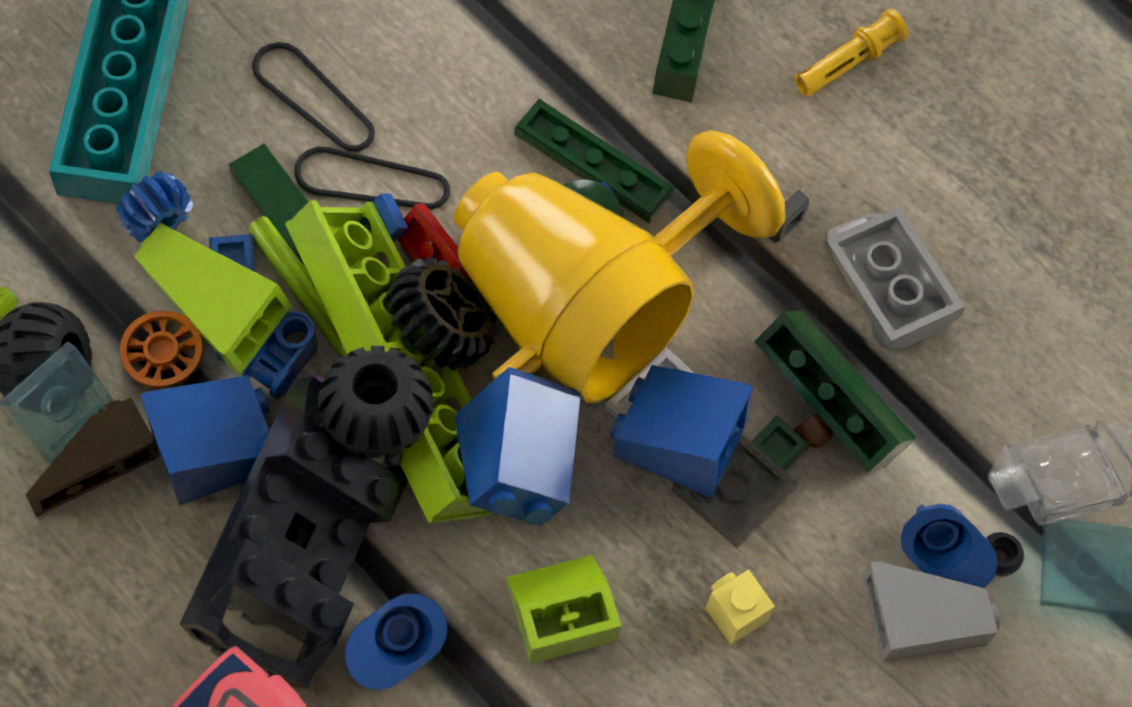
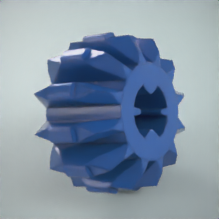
[116,171,193,242]

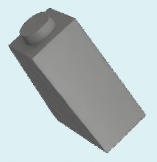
[863,561,1000,662]

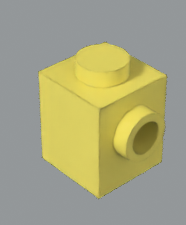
[705,569,775,645]

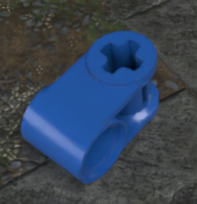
[241,311,318,399]

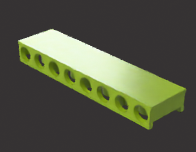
[285,200,494,524]

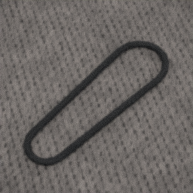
[252,42,375,152]
[294,146,450,209]

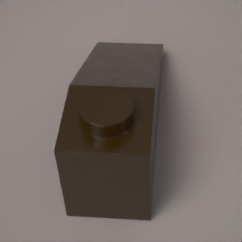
[25,397,160,517]

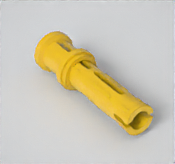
[794,8,909,98]

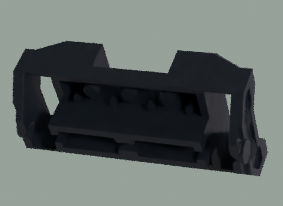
[179,376,408,688]

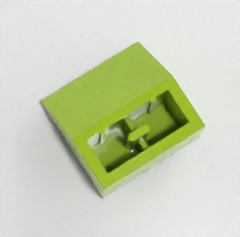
[505,555,621,665]

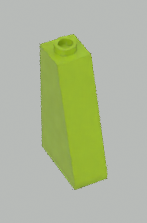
[134,223,292,375]

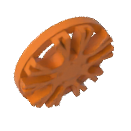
[120,311,203,391]

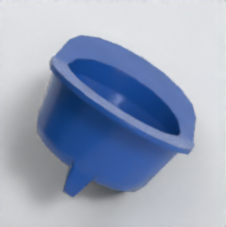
[900,503,998,588]
[345,594,447,690]

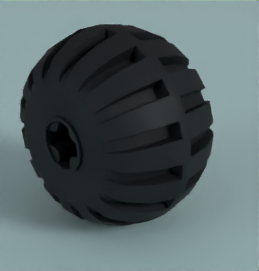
[0,302,92,412]
[318,346,433,458]

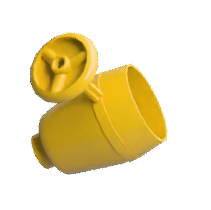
[453,130,786,403]

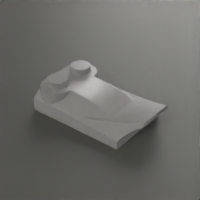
[825,207,965,350]

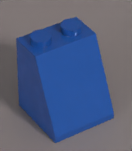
[610,365,753,498]
[454,367,580,526]
[140,375,271,506]

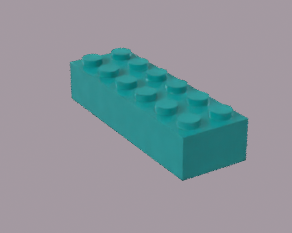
[49,0,189,204]

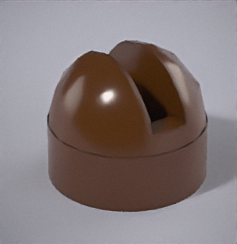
[794,413,833,447]

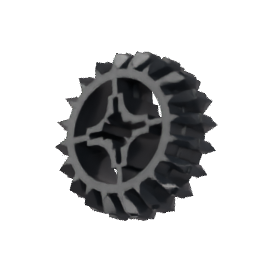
[386,257,498,371]

